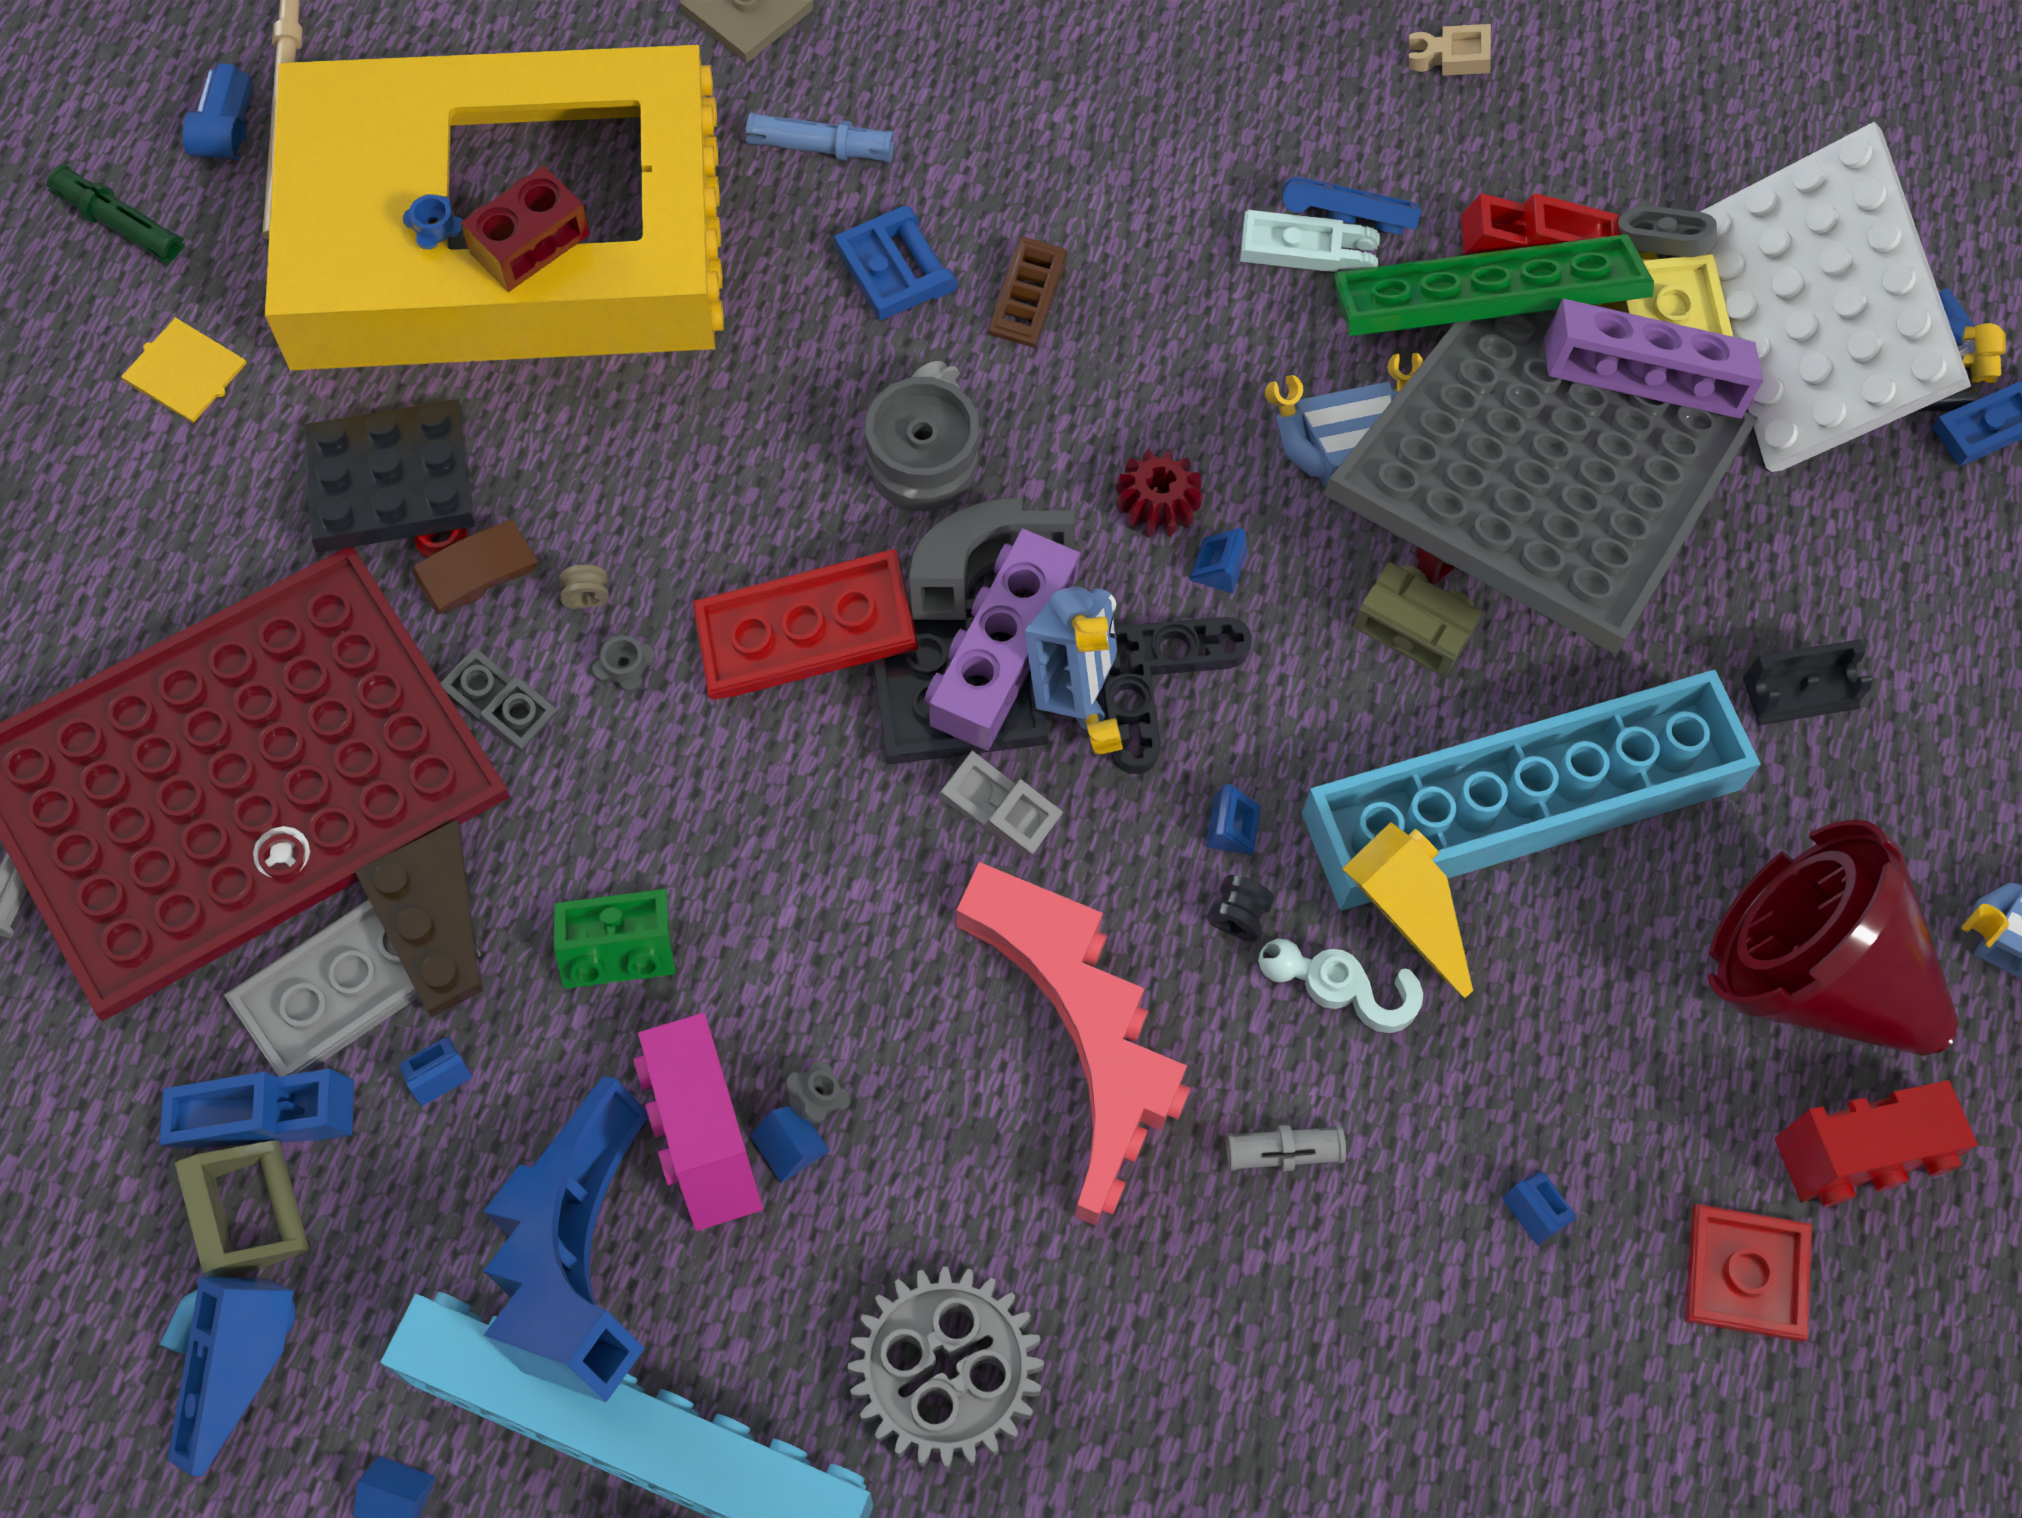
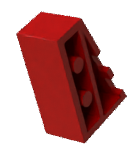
[1774,1080,1978,1207]

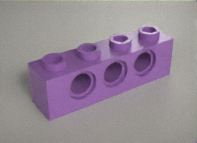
[1544,299,1763,419]
[924,528,1081,751]

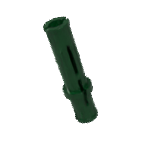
[47,164,185,265]

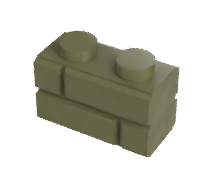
[1353,561,1483,678]

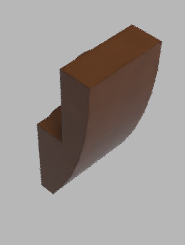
[411,519,538,615]

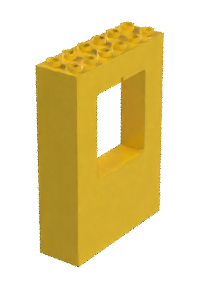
[265,45,724,370]

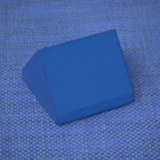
[1190,528,1248,593]
[1206,784,1261,855]
[399,1037,472,1107]
[750,1106,830,1183]
[1502,1171,1577,1246]
[353,1456,436,1518]

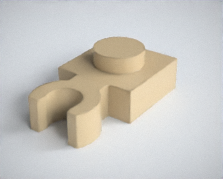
[1409,24,1491,76]

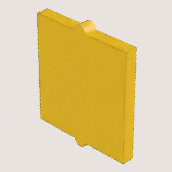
[121,317,247,423]

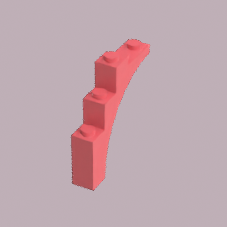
[956,862,1191,1226]

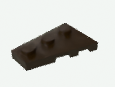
[355,820,483,1018]

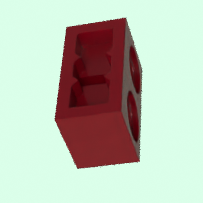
[461,165,590,292]

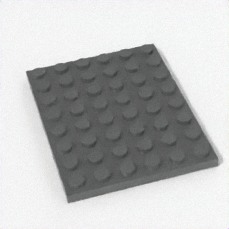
[1323,310,1758,655]

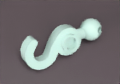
[1258,938,1423,1033]

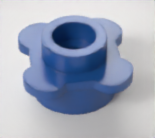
[402,194,463,250]

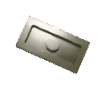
[175,1140,310,1278]

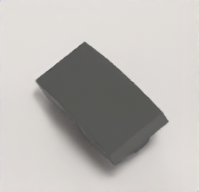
[440,647,558,751]

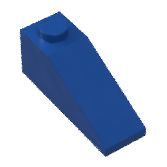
[167,1277,295,1476]

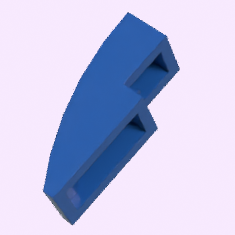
[159,1068,354,1148]

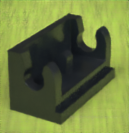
[1743,639,1872,725]

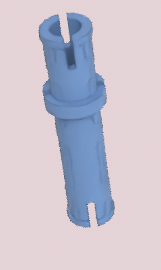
[746,112,894,163]

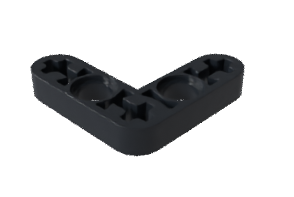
[1102,617,1252,774]

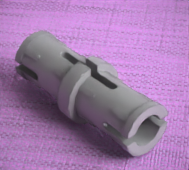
[1225,1124,1346,1172]

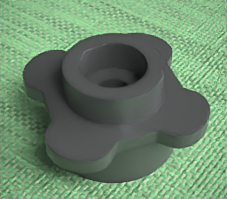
[592,634,655,692]
[785,1061,850,1123]

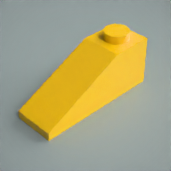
[1342,822,1473,998]

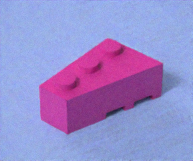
[633,1012,763,1231]

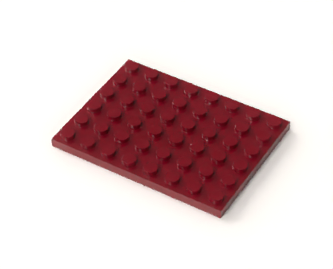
[0,547,510,1022]

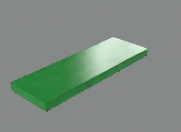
[1334,234,1654,336]

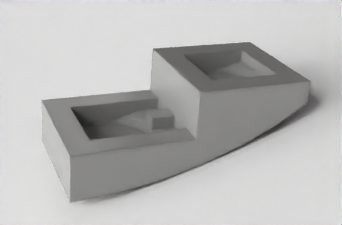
[937,751,1063,856]

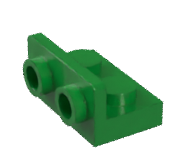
[554,889,675,989]

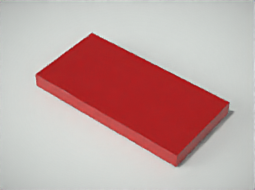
[693,548,919,700]

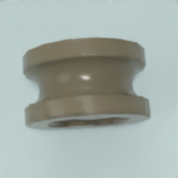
[559,564,609,609]

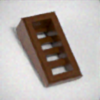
[988,237,1067,348]

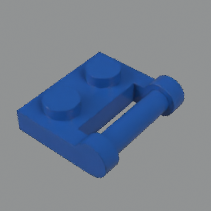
[834,206,959,321]

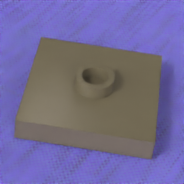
[679,0,813,63]

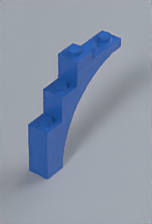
[483,1076,649,1402]

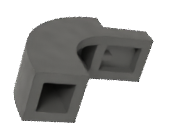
[909,497,1075,620]

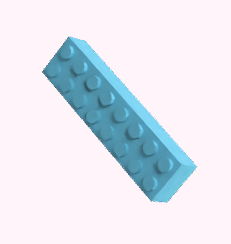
[1302,670,1761,911]
[380,1292,873,1518]

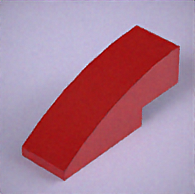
[1461,193,1620,255]

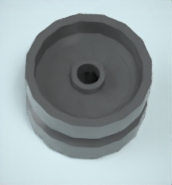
[865,377,979,511]

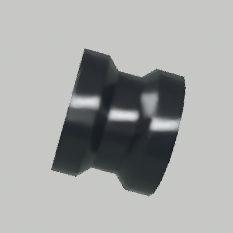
[1207,875,1275,942]

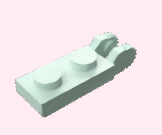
[1240,210,1380,272]

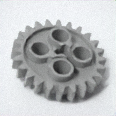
[848,1267,1044,1470]

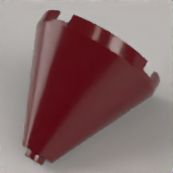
[1707,820,1958,1056]

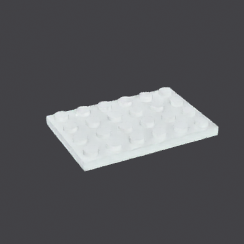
[1700,122,1971,472]

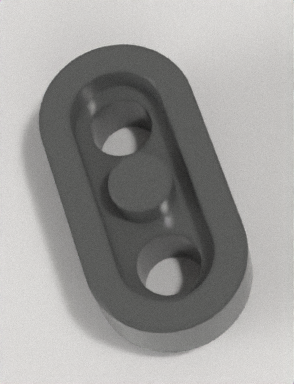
[1618,206,1717,257]

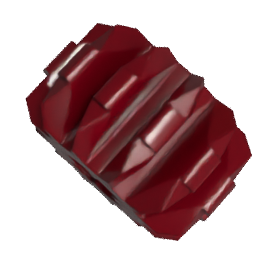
[1115,448,1203,538]

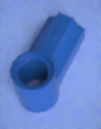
[183,63,254,160]

